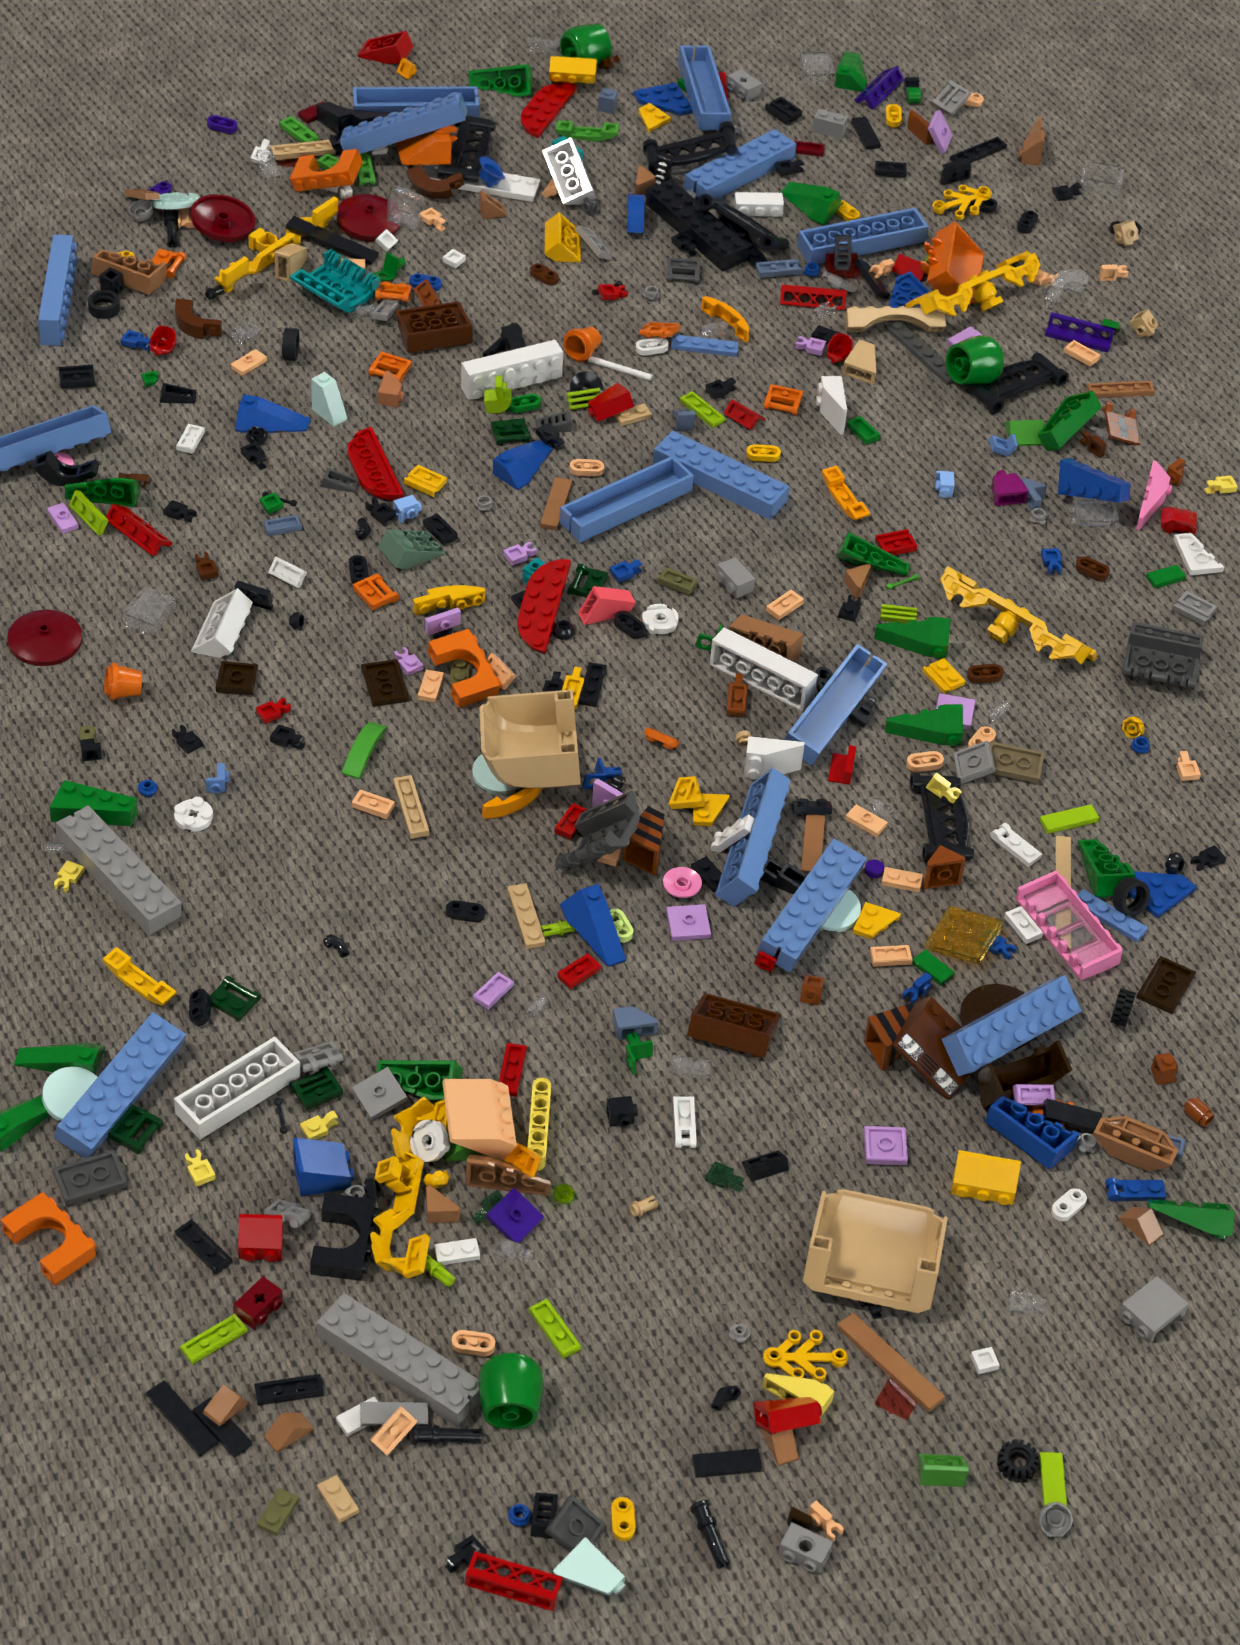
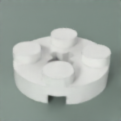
[642,604,679,634]
[174,797,213,832]
[410,1120,450,1162]

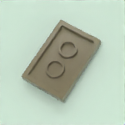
[990,741,1045,784]

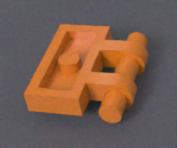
[639,322,681,339]

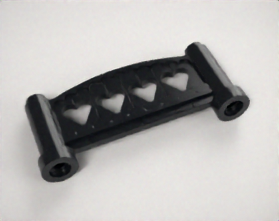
[437,115,496,183]
[642,121,737,173]
[698,194,789,251]
[966,353,1069,414]
[909,772,974,862]

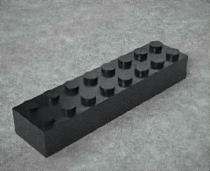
[645,179,749,272]

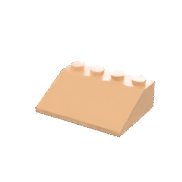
[442,1079,517,1161]

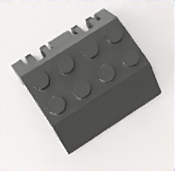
[1122,621,1204,689]
[555,790,640,869]

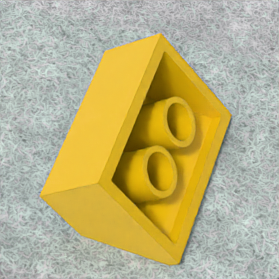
[549,56,597,84]
[544,212,581,262]
[951,1150,1021,1205]

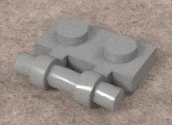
[294,1041,344,1073]
[264,1199,311,1228]

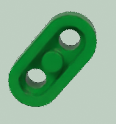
[508,393,541,413]

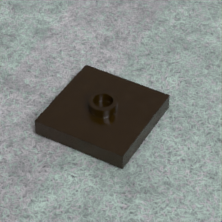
[216,661,258,695]

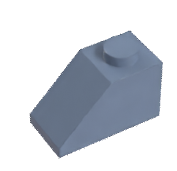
[612,1006,658,1040]

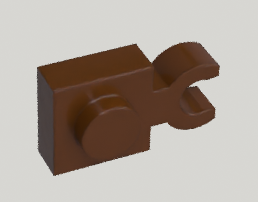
[598,55,620,70]
[1080,430,1107,458]
[118,473,150,486]
[195,552,218,580]

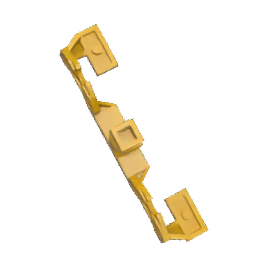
[214,197,338,293]
[905,251,1040,317]
[938,566,1097,665]
[370,1097,449,1279]

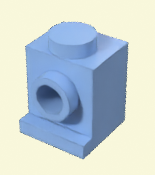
[935,471,954,498]
[393,495,422,523]

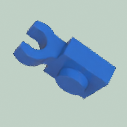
[120,330,151,351]
[610,559,642,583]
[902,972,932,1005]

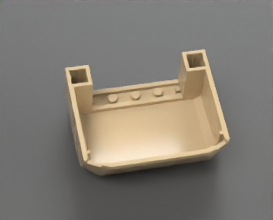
[480,690,581,788]
[803,1189,948,1313]

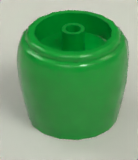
[560,24,612,66]
[946,335,1004,385]
[478,1353,544,1429]

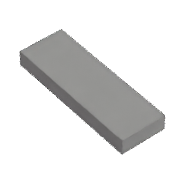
[575,225,613,260]
[360,1402,428,1427]

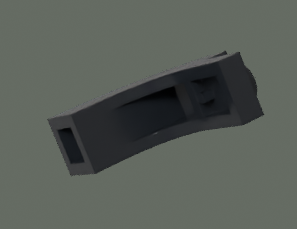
[33,451,100,486]

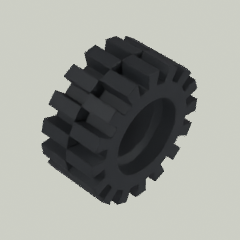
[1110,988,1136,1027]
[997,1439,1039,1483]

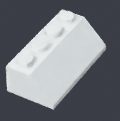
[542,138,596,205]
[191,588,253,658]

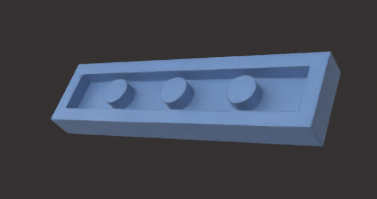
[671,335,739,357]
[1078,889,1148,943]

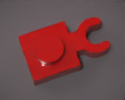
[597,284,629,300]
[256,698,291,724]

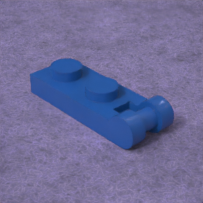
[1105,1178,1166,1201]

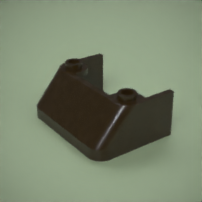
[978,1040,1073,1109]

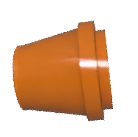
[563,327,601,362]
[104,662,142,700]

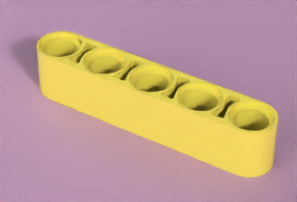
[528,1078,551,1171]

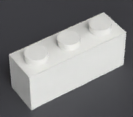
[734,192,784,217]

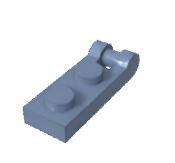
[755,259,803,278]

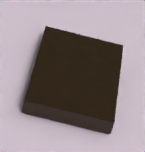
[361,659,409,707]
[1136,956,1196,1014]

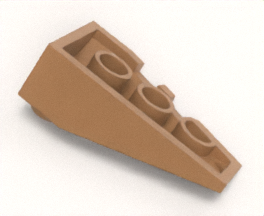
[1018,117,1044,166]
[466,1154,551,1196]

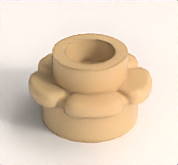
[735,730,753,747]

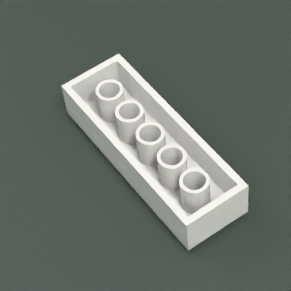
[461,340,563,400]
[710,627,818,712]
[174,1037,300,1140]

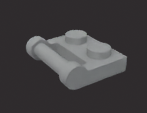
[930,80,971,117]

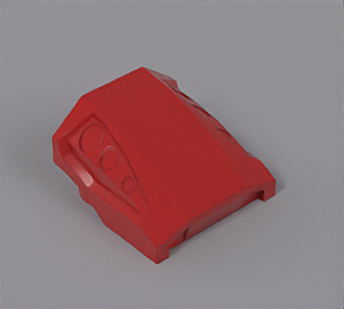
[1161,507,1197,534]

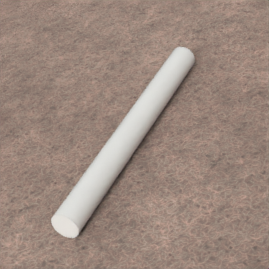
[588,356,653,381]

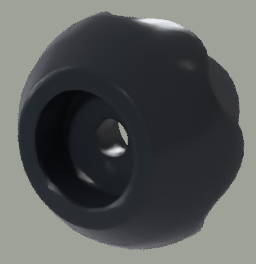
[246,426,268,445]
[553,620,575,640]
[1165,852,1185,875]

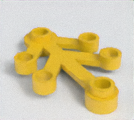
[933,185,991,220]
[763,1330,848,1383]

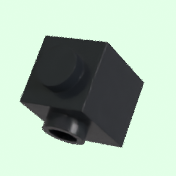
[99,267,124,295]
[606,1096,638,1127]

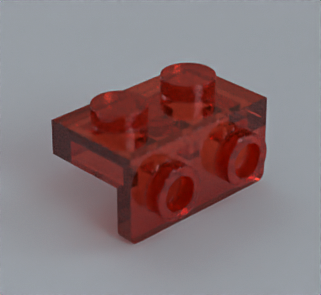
[825,253,860,278]

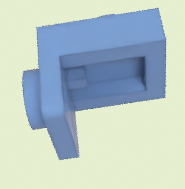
[989,434,1018,456]
[206,763,229,793]

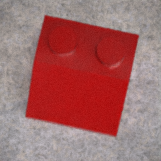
[238,1214,284,1262]

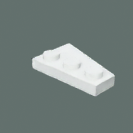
[1173,533,1224,576]

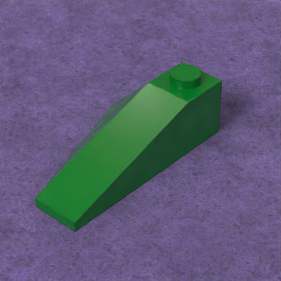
[835,51,867,92]
[468,64,533,97]
[874,617,951,658]
[885,704,963,746]
[14,1043,105,1075]
[376,1060,463,1101]

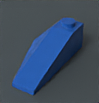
[235,394,311,433]
[493,440,552,490]
[560,884,626,966]

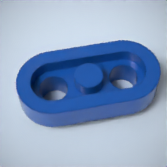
[409,273,442,291]

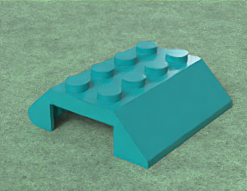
[289,249,381,313]

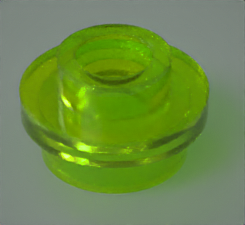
[553,1184,575,1204]

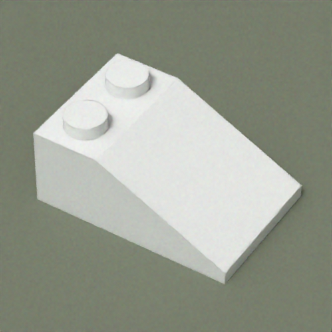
[816,376,847,435]
[744,736,805,780]

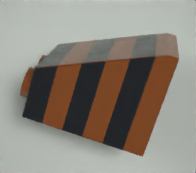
[622,806,665,876]
[864,1003,913,1071]

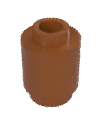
[1184,1097,1215,1127]

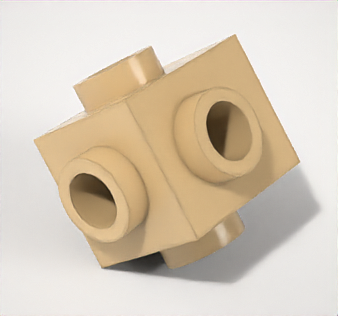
[1113,220,1139,246]
[1129,309,1159,338]

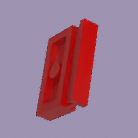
[875,529,917,555]

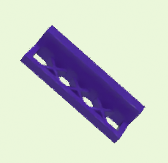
[854,66,904,109]
[1044,312,1115,353]

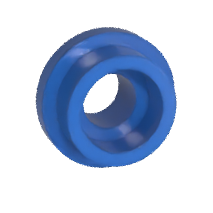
[804,262,820,277]
[1131,736,1150,753]
[138,780,157,797]
[508,1504,531,1527]

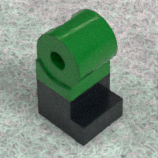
[904,77,921,104]

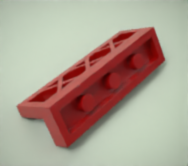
[780,284,847,310]
[106,504,173,556]
[465,1551,563,1612]

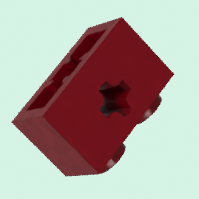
[233,1276,283,1330]

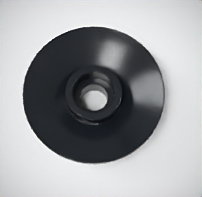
[570,371,603,404]

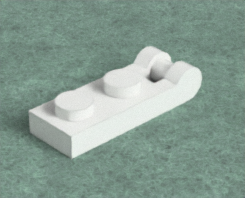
[710,814,754,853]
[990,823,1042,867]
[673,1097,696,1148]

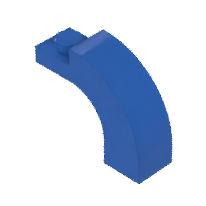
[627,194,644,233]

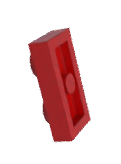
[554,803,588,840]
[557,953,601,989]

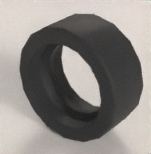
[88,290,120,319]
[282,328,300,361]
[1112,877,1150,916]

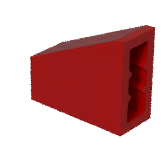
[587,383,634,422]
[753,1397,822,1433]

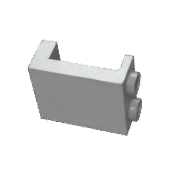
[1119,1276,1189,1343]

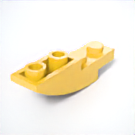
[413,585,486,616]

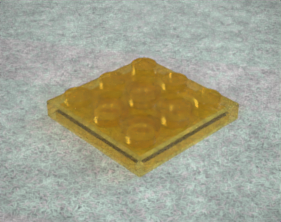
[925,906,1004,964]

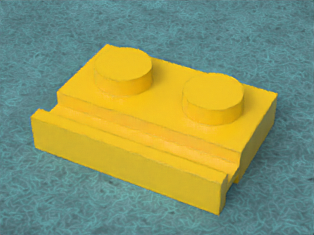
[404,465,447,497]
[922,658,965,694]

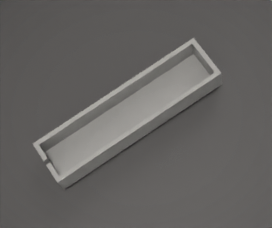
[56,806,182,935]
[316,1293,481,1427]

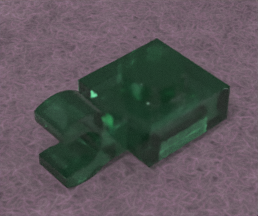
[706,1161,744,1193]
[472,1190,503,1225]

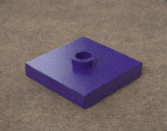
[485,1188,544,1246]

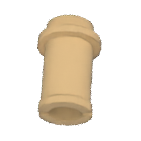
[629,1195,658,1217]

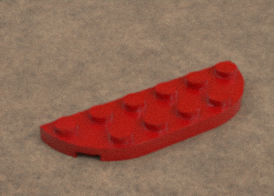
[521,82,577,139]
[348,427,404,500]
[517,559,571,654]

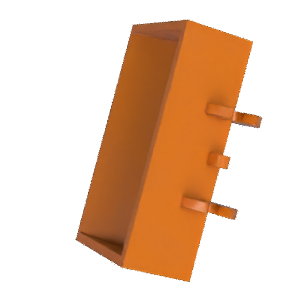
[395,125,458,165]
[920,221,985,304]

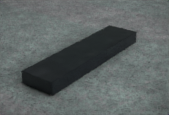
[949,137,1007,162]
[146,1380,218,1457]

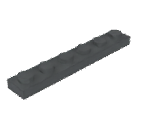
[885,320,954,385]

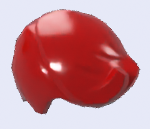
[150,325,176,356]
[827,333,853,364]

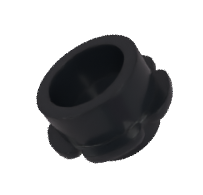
[289,612,305,630]

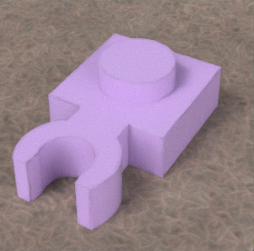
[795,336,826,356]
[503,542,537,566]
[394,647,423,676]

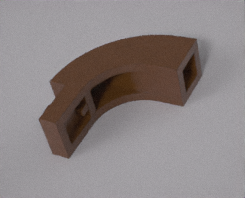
[407,164,464,199]
[175,299,222,339]

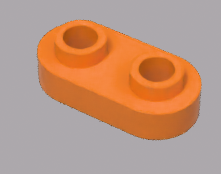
[644,727,680,750]

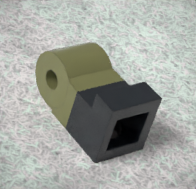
[79,725,102,761]

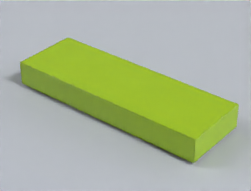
[679,391,726,428]
[69,490,109,535]
[1039,804,1099,834]
[528,1299,582,1359]
[180,1314,248,1365]
[1039,1452,1067,1507]

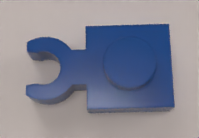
[1041,548,1062,575]
[979,930,1017,960]

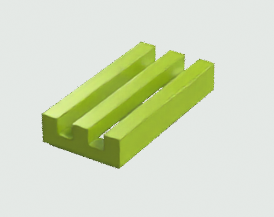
[566,388,600,410]
[880,604,917,623]

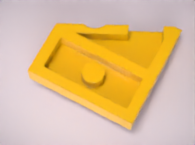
[638,103,671,133]
[668,776,704,809]
[693,793,730,826]
[853,902,901,939]

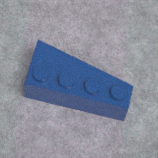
[1058,458,1131,502]
[985,1096,1080,1170]

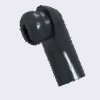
[205,285,224,299]
[355,518,371,539]
[323,934,349,958]
[711,1385,741,1411]

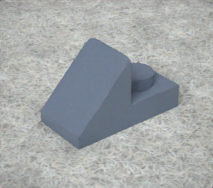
[672,409,695,431]
[1021,478,1047,511]

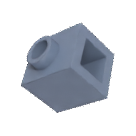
[598,88,618,114]

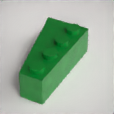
[1037,390,1102,451]
[49,780,138,826]

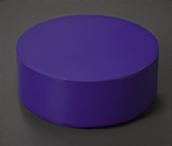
[865,859,884,878]

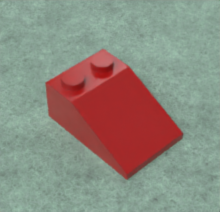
[357,30,414,65]

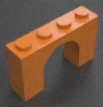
[289,149,363,191]
[427,629,501,708]
[0,1192,97,1285]

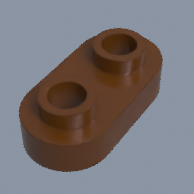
[530,263,559,286]
[1075,556,1110,581]
[967,664,1004,683]

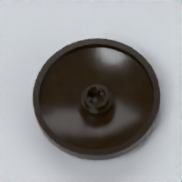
[960,984,1034,1050]

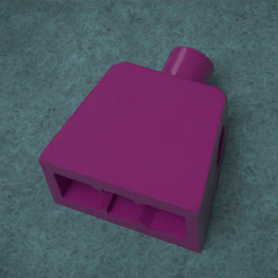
[991,470,1028,506]

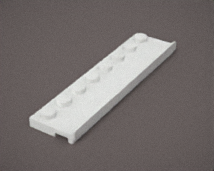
[414,165,540,202]

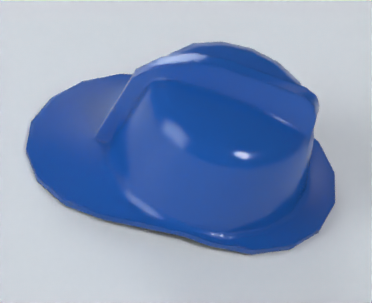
[479,156,505,188]

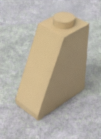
[275,243,307,282]
[842,339,876,385]

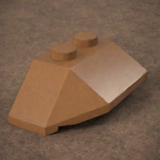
[1093,1116,1178,1171]

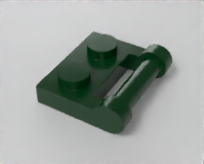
[491,418,530,445]
[567,564,608,598]
[210,975,261,1021]
[289,1066,343,1111]
[108,1104,164,1154]

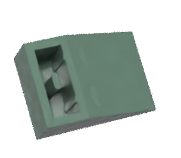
[378,529,445,569]

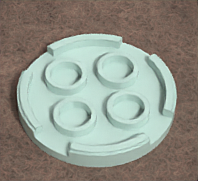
[151,192,200,209]
[472,755,520,795]
[821,889,861,932]
[42,1067,98,1121]

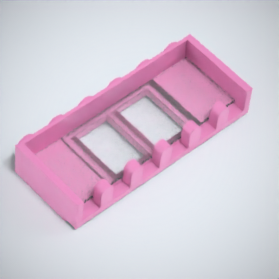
[1016,870,1122,981]

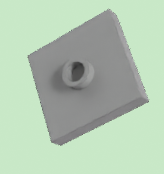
[953,740,996,783]
[352,1067,408,1120]

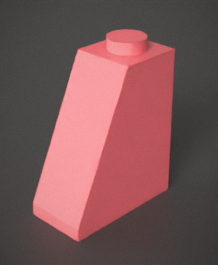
[578,586,636,625]

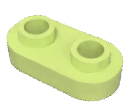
[610,909,633,943]

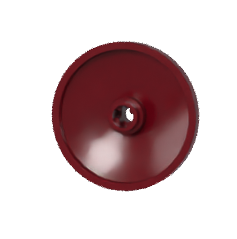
[190,194,256,242]
[336,194,401,242]
[7,610,82,666]

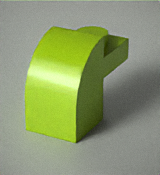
[484,375,512,414]

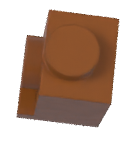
[1151,1053,1178,1085]

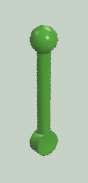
[886,574,919,590]

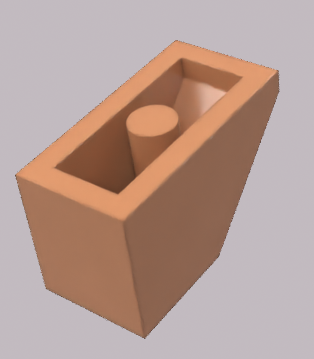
[378,370,404,407]

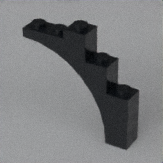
[316,102,399,131]

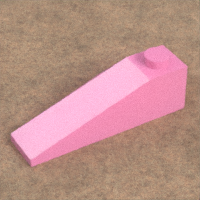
[1136,460,1172,530]

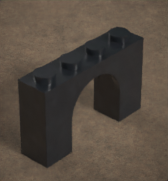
[310,1193,379,1281]

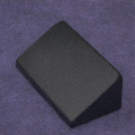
[741,1150,789,1182]

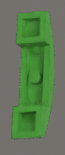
[555,120,619,141]
[342,722,387,779]

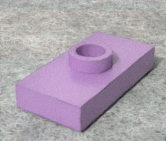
[47,503,79,534]
[425,608,461,635]
[473,972,514,1010]
[1013,1084,1055,1106]

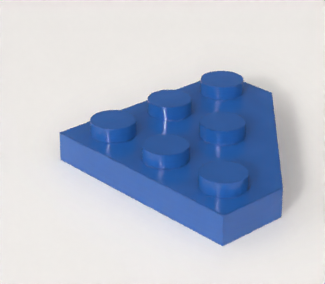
[633,83,693,116]
[889,272,930,308]
[1128,871,1197,918]

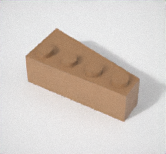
[92,250,167,295]
[729,614,803,663]

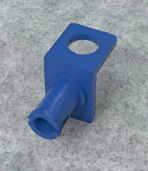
[582,758,622,789]

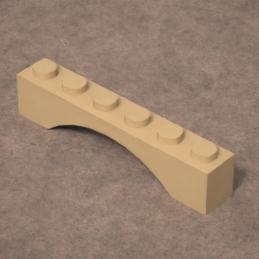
[845,306,946,332]

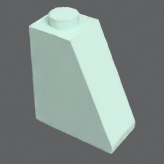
[311,372,347,427]
[553,1537,626,1596]

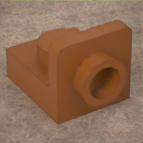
[1166,458,1185,487]
[800,974,825,1005]

